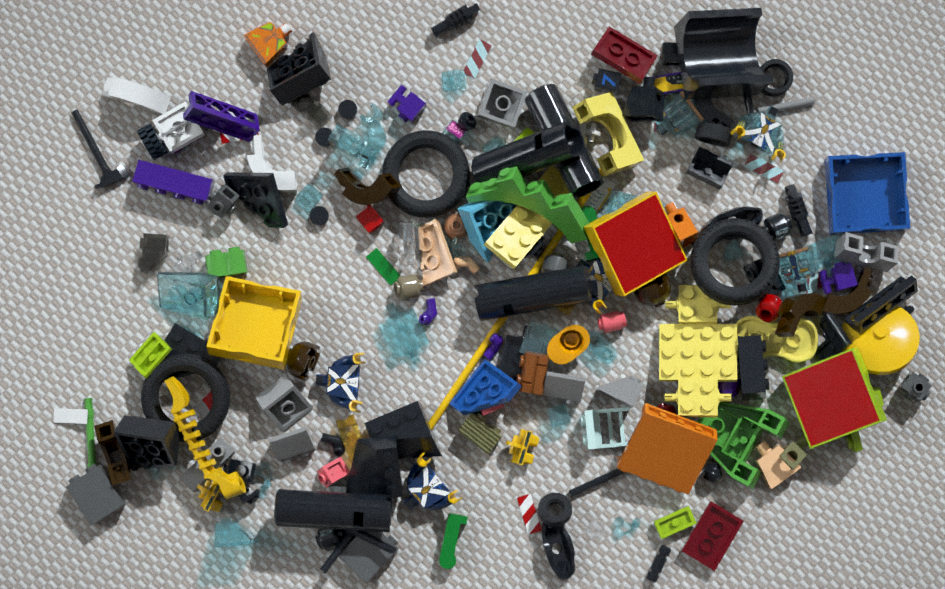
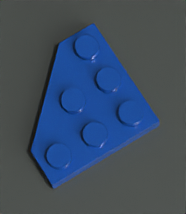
[449,359,522,415]

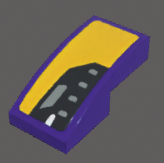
[652,72,684,95]

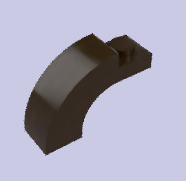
[822,267,873,315]
[775,293,827,337]
[94,420,133,489]

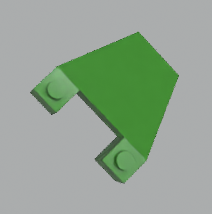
[698,402,790,490]

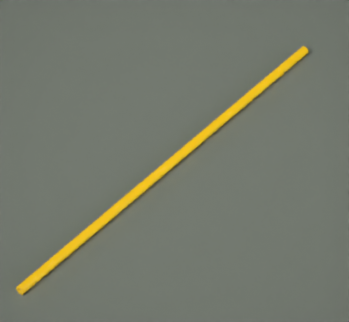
[428,149,613,429]

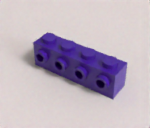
[132,160,215,205]

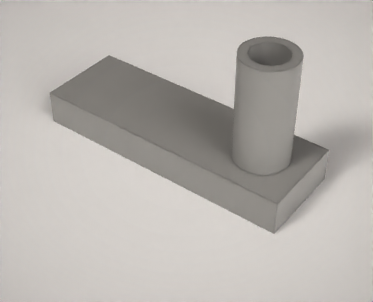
[179,437,235,492]

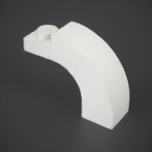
[102,77,171,114]
[247,135,297,193]

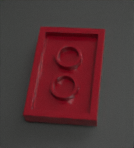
[591,26,658,84]
[681,501,744,571]

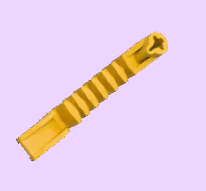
[164,376,246,500]

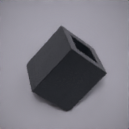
[662,42,680,66]

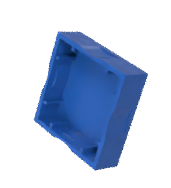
[825,152,910,235]

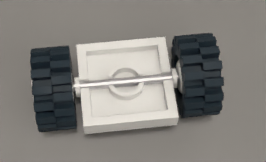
[137,94,209,160]

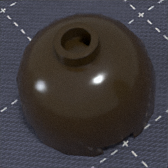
[633,273,671,307]
[286,341,320,381]

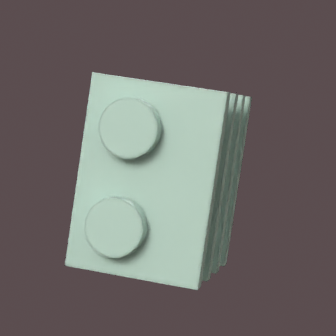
[580,407,630,450]

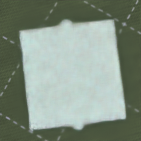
[519,320,560,363]

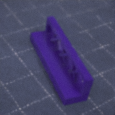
[183,91,260,142]

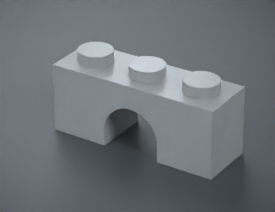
[835,232,899,272]

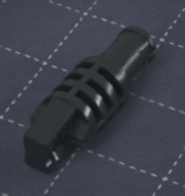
[430,3,480,38]
[784,184,813,237]

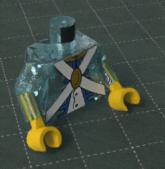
[730,106,786,163]

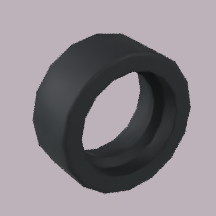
[760,59,793,97]
[694,122,732,147]

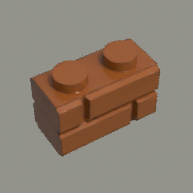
[516,351,549,395]

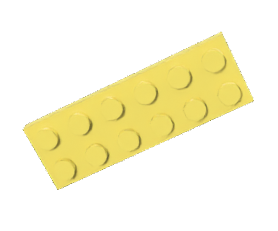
[484,166,569,269]

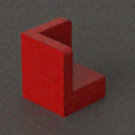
[356,205,384,235]

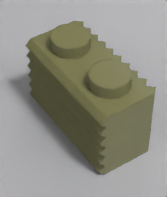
[458,412,502,454]

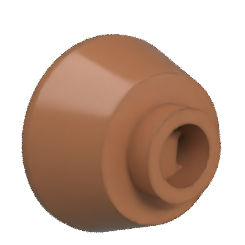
[444,214,467,240]

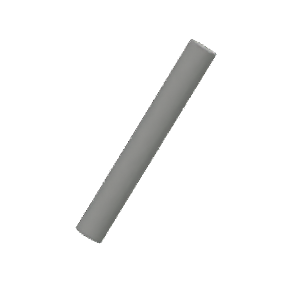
[757,97,815,115]

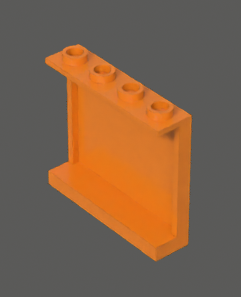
[617,403,718,494]

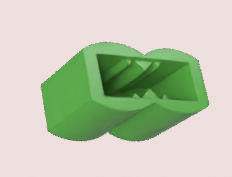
[205,247,248,279]

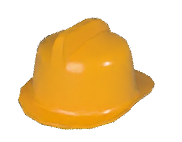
[547,325,590,365]

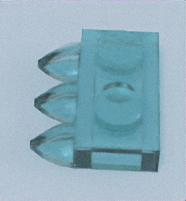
[801,234,843,274]

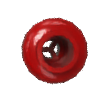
[755,294,782,323]

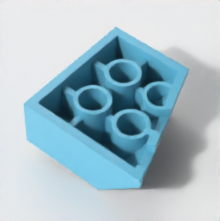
[457,201,517,263]

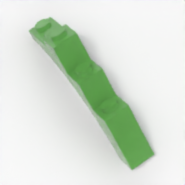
[466,166,589,243]

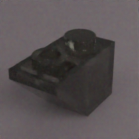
[138,233,169,273]

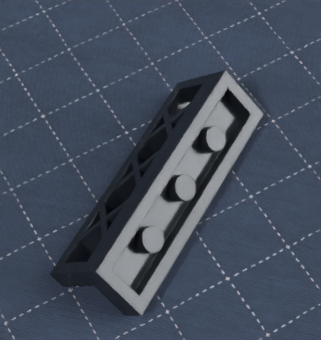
[844,275,918,335]

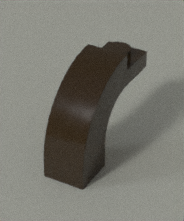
[334,167,402,205]

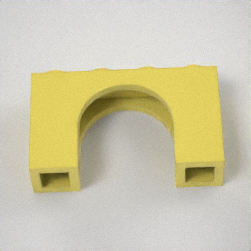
[572,92,644,177]

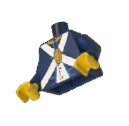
[576,259,612,314]
[316,353,366,413]
[403,453,462,511]

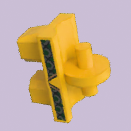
[505,429,539,465]
[196,480,223,512]

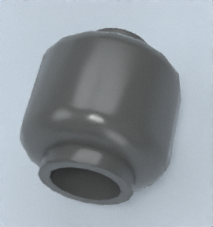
[541,252,568,273]

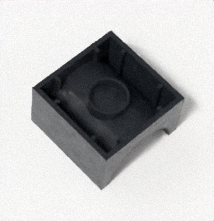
[674,8,773,100]

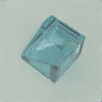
[546,404,571,428]

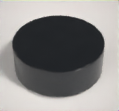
[338,100,357,120]
[315,127,334,147]
[309,206,329,226]

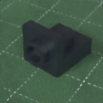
[223,458,256,483]
[238,484,261,504]

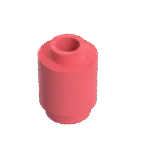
[597,311,627,333]

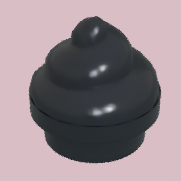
[703,462,722,483]

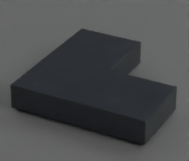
[815,312,853,361]

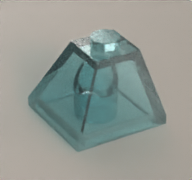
[214,518,258,547]

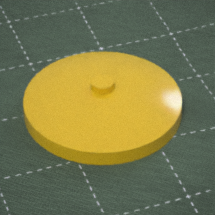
[842,306,920,375]

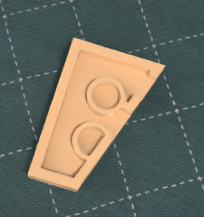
[419,219,457,287]

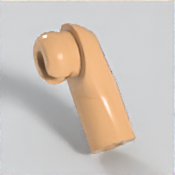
[453,255,481,274]

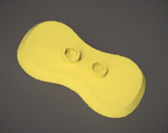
[736,316,818,363]

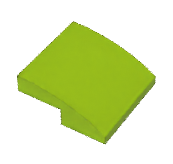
[129,332,172,379]

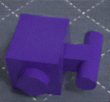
[387,84,426,123]
[818,261,857,294]

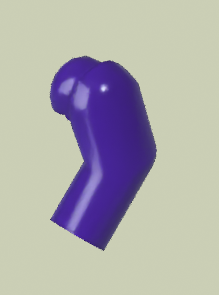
[419,298,437,325]
[483,333,503,361]

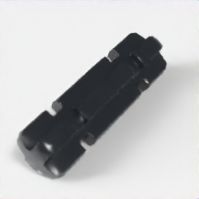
[646,545,671,583]

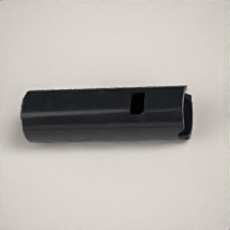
[525,84,604,198]
[471,120,584,183]
[474,265,593,321]
[274,489,392,533]

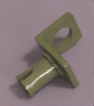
[779,434,808,469]

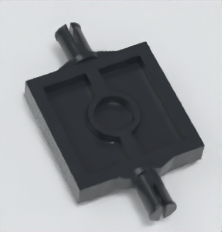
[500,325,544,381]

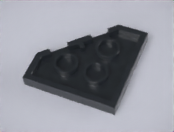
[223,172,288,228]
[164,323,222,381]

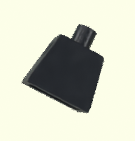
[622,77,664,122]

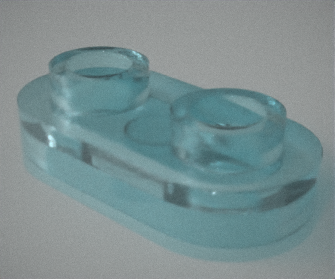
[587,331,617,364]

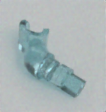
[357,102,387,169]

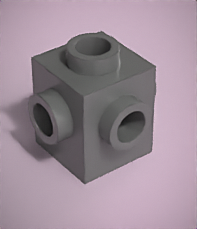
[207,184,240,219]
[898,372,932,402]

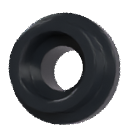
[458,112,476,130]

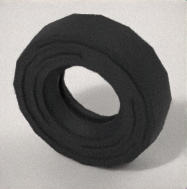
[538,493,572,527]

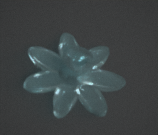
[446,236,462,259]

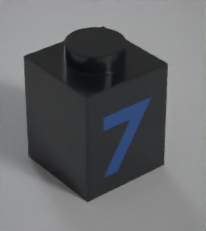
[592,68,621,95]

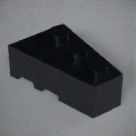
[738,335,769,401]

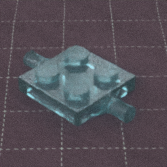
[378,303,429,365]

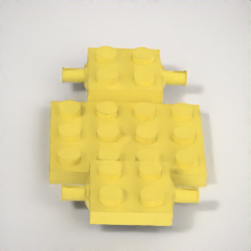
[659,285,737,417]

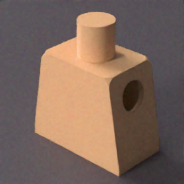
[755,440,801,489]

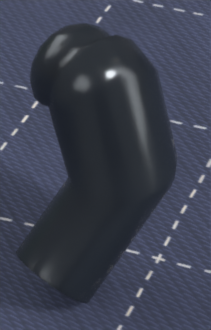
[321,433,345,457]

